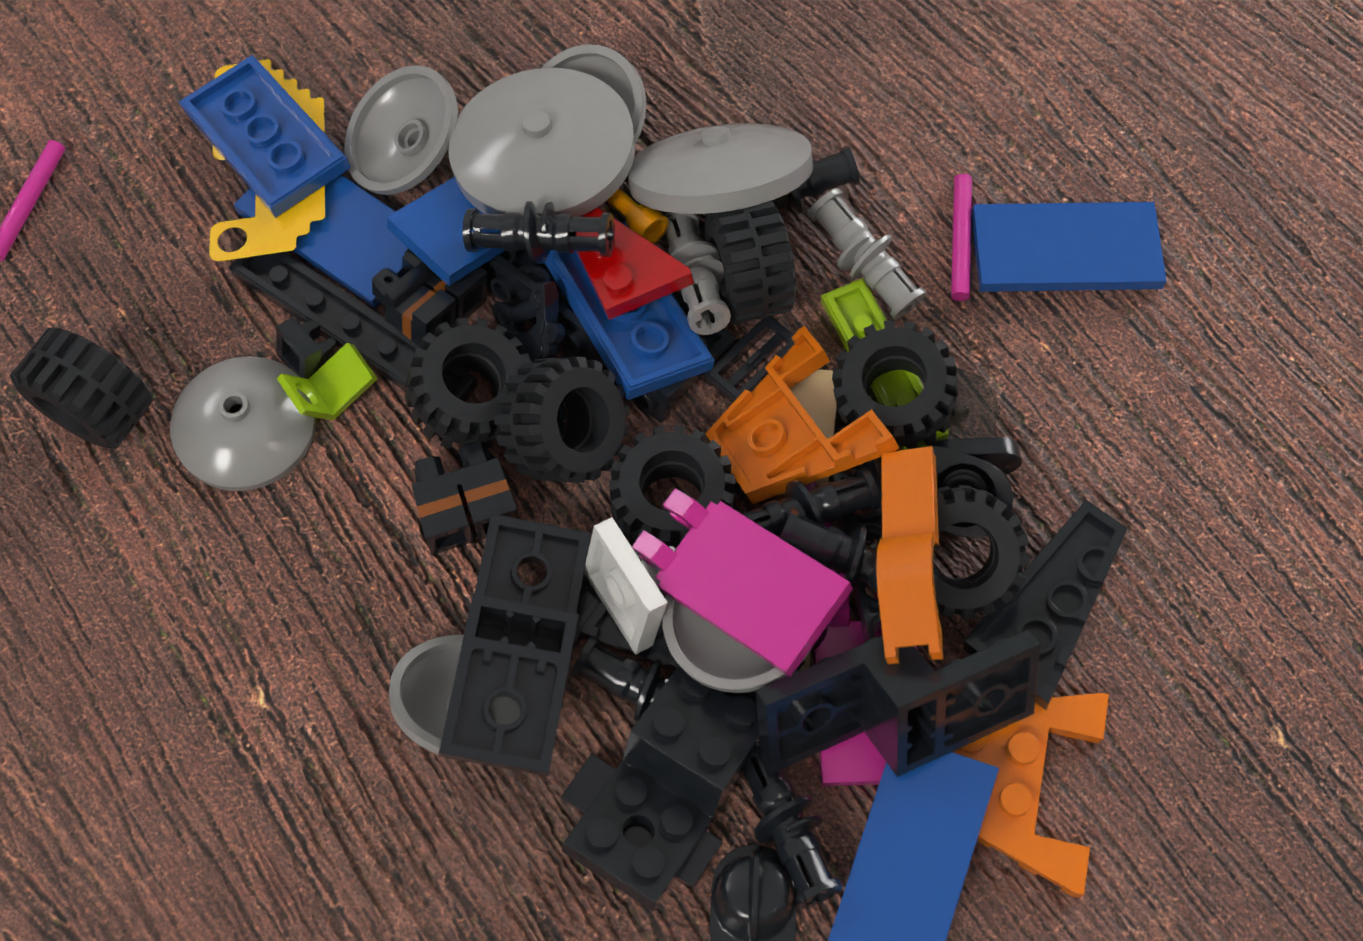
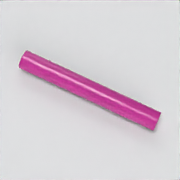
[0,140,66,261]
[951,174,972,301]

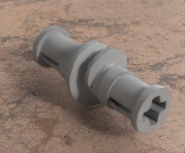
[807,188,927,320]
[662,212,731,335]

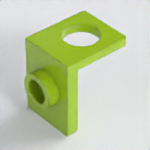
[277,343,377,421]

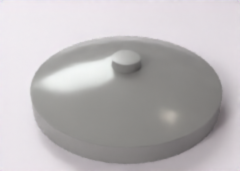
[448,68,635,217]
[627,123,813,214]

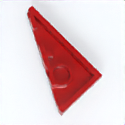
[576,207,694,320]

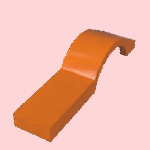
[876,446,943,664]

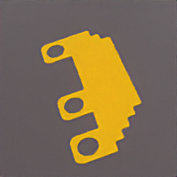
[209,59,325,261]

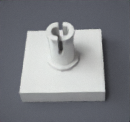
[584,517,676,655]

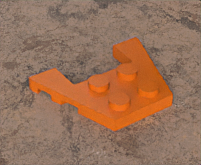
[705,326,899,504]
[953,693,1109,898]

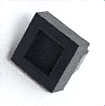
[276,318,336,379]

